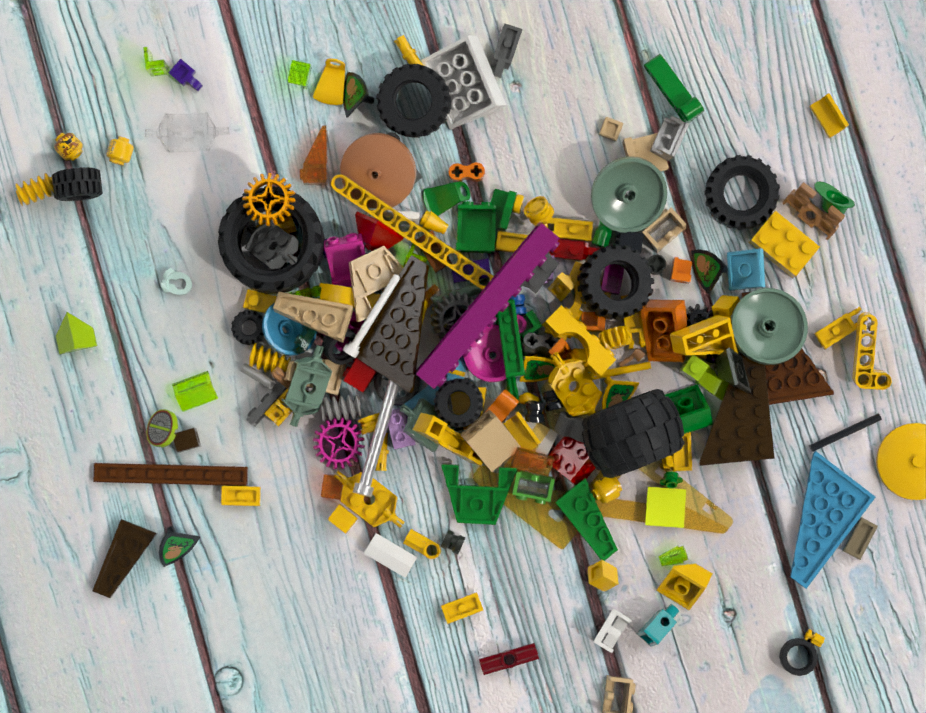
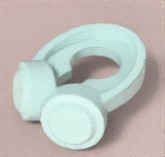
[161,268,192,295]

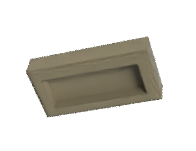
[842,517,878,560]

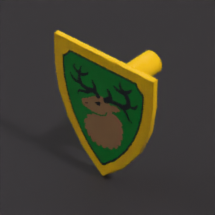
[519,354,556,382]
[602,377,639,409]

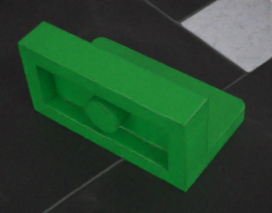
[491,189,517,231]

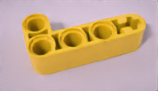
[852,312,892,390]

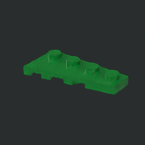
[555,478,618,561]

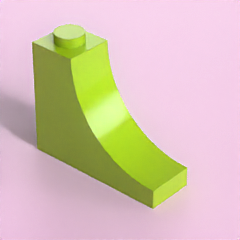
[679,355,728,401]

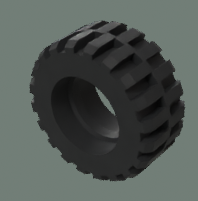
[376,64,451,138]
[577,244,654,320]

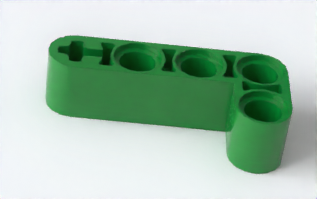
[644,54,704,124]

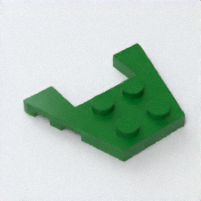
[441,464,517,525]

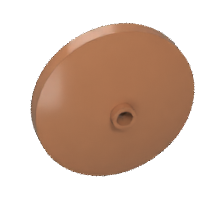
[340,133,416,208]

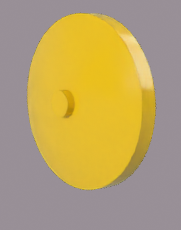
[876,423,926,500]

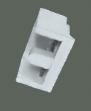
[593,609,632,653]

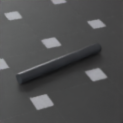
[809,413,882,452]

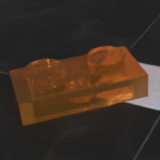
[511,447,554,476]

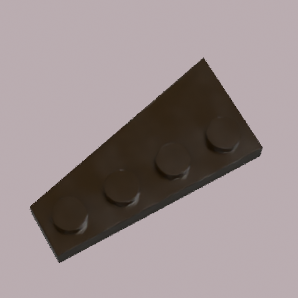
[92,519,157,598]

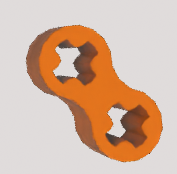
[449,162,485,182]
[485,389,520,423]

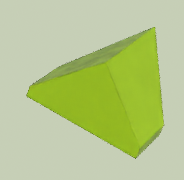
[56,312,97,355]

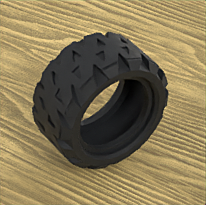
[218,186,325,294]

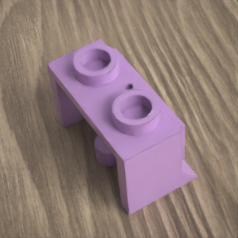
[388,408,416,450]

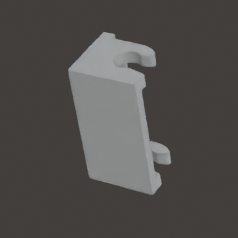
[650,116,689,161]

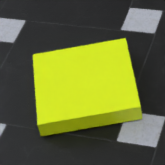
[645,487,686,528]

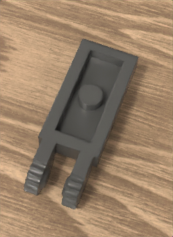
[246,381,287,427]

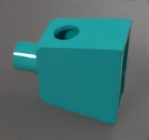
[637,604,680,647]

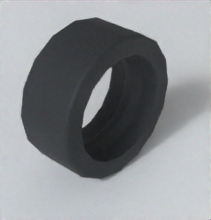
[322,328,356,365]
[779,638,818,676]

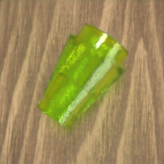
[658,545,688,567]

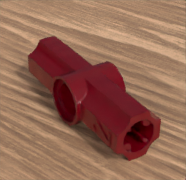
[479,643,539,675]

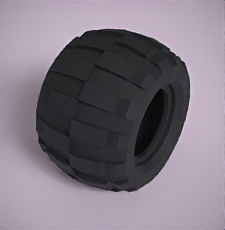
[582,389,684,478]

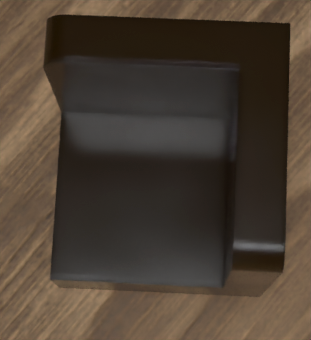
[174,428,202,453]

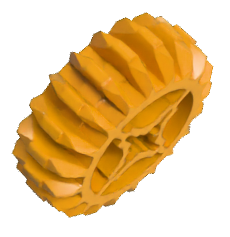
[242,173,296,226]

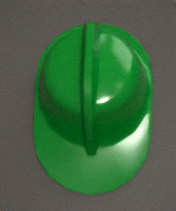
[814,181,855,214]

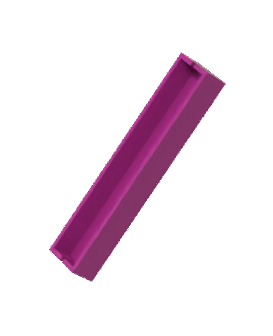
[416,222,560,389]

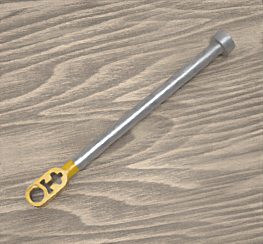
[353,299,428,497]

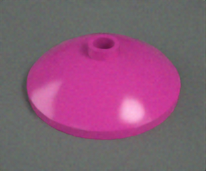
[464,325,507,382]

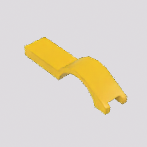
[317,283,381,309]

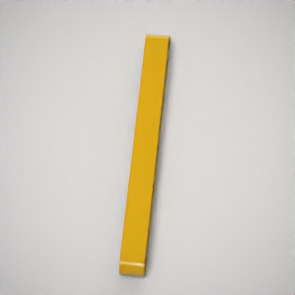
[331,175,494,290]

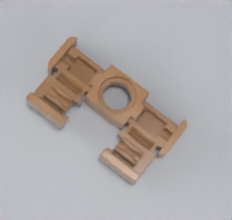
[783,182,845,240]

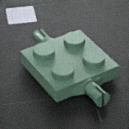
[399,398,449,452]

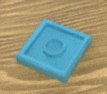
[727,248,765,291]

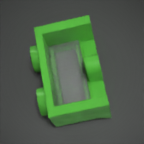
[512,470,555,504]

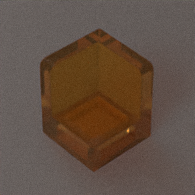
[321,474,343,500]

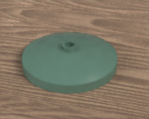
[591,156,667,233]
[731,288,808,365]

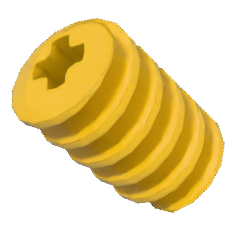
[15,173,54,206]
[249,343,291,375]

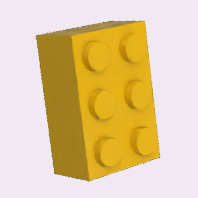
[748,210,820,279]

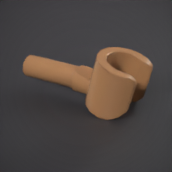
[619,349,645,367]

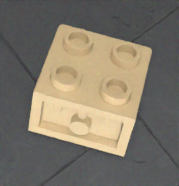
[622,133,669,172]

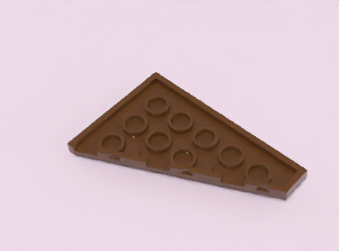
[740,291,834,405]

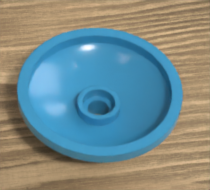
[262,303,317,356]

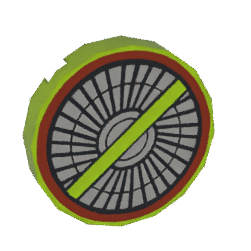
[146,409,178,448]

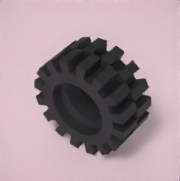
[231,310,265,345]

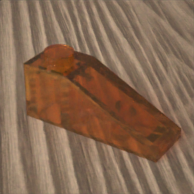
[300,126,327,185]

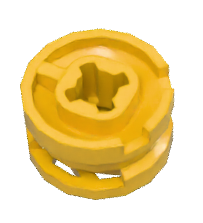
[524,196,554,226]
[357,412,380,435]

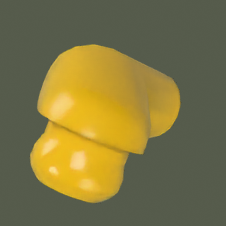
[519,392,544,414]

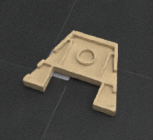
[349,246,403,322]

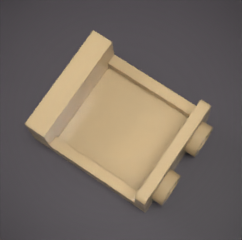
[460,410,521,472]

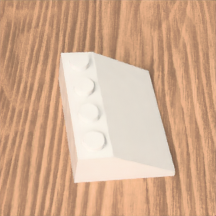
[421,36,506,130]

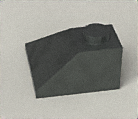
[714,348,751,393]

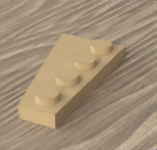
[273,292,353,343]

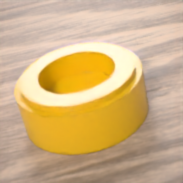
[512,194,524,214]

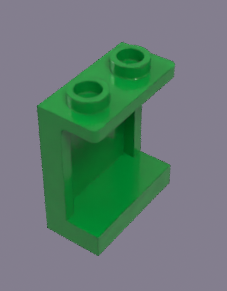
[456,201,497,253]

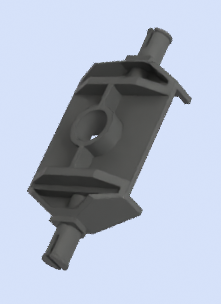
[245,220,298,269]

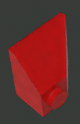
[355,211,404,251]

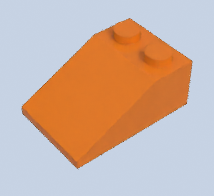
[641,299,687,362]

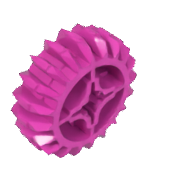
[313,418,365,469]

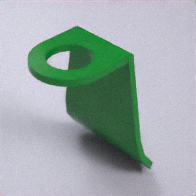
[423,182,470,216]

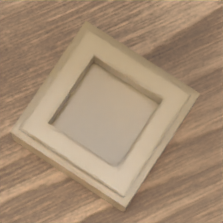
[599,117,624,141]

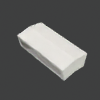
[364,533,417,578]

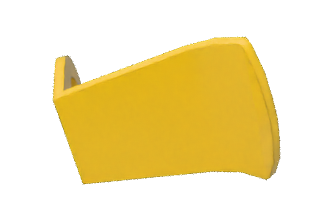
[313,58,345,105]

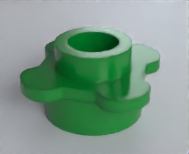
[660,471,683,488]

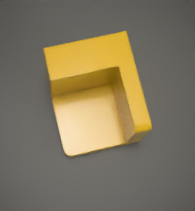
[712,295,740,320]
[328,504,358,534]
[588,560,619,592]

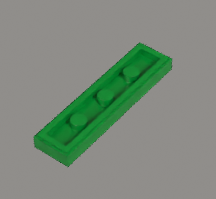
[497,299,525,378]

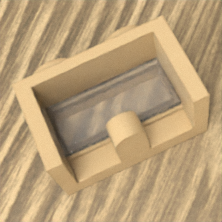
[642,207,686,253]
[602,675,636,713]

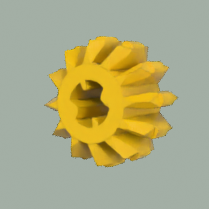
[598,326,631,350]

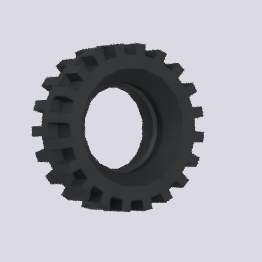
[704,155,780,230]

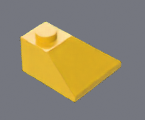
[656,564,713,610]

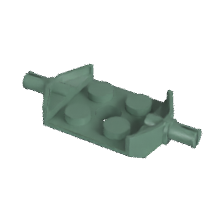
[282,345,332,427]

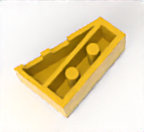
[670,315,738,355]

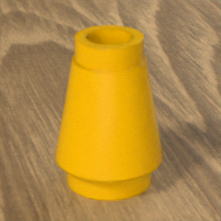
[419,210,449,234]

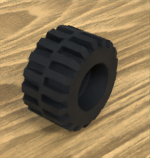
[52,167,103,201]
[434,378,484,427]

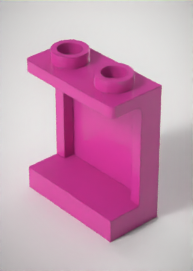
[324,233,366,287]

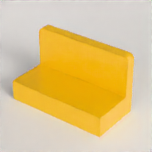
[809,93,849,138]
[503,411,541,455]

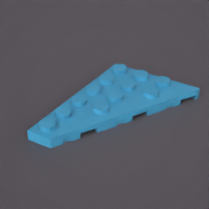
[790,451,876,589]

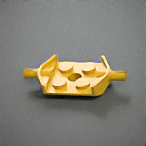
[548,352,603,416]
[333,470,405,528]

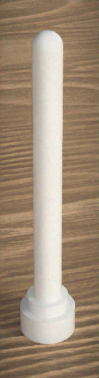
[343,274,400,358]

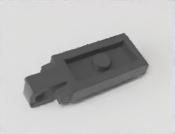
[492,23,522,78]

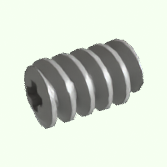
[321,395,362,422]

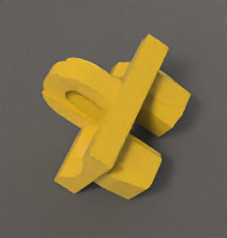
[264,389,293,427]

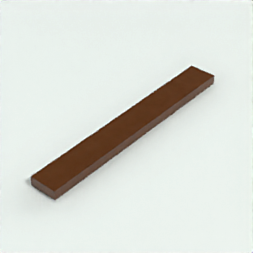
[93,463,248,486]

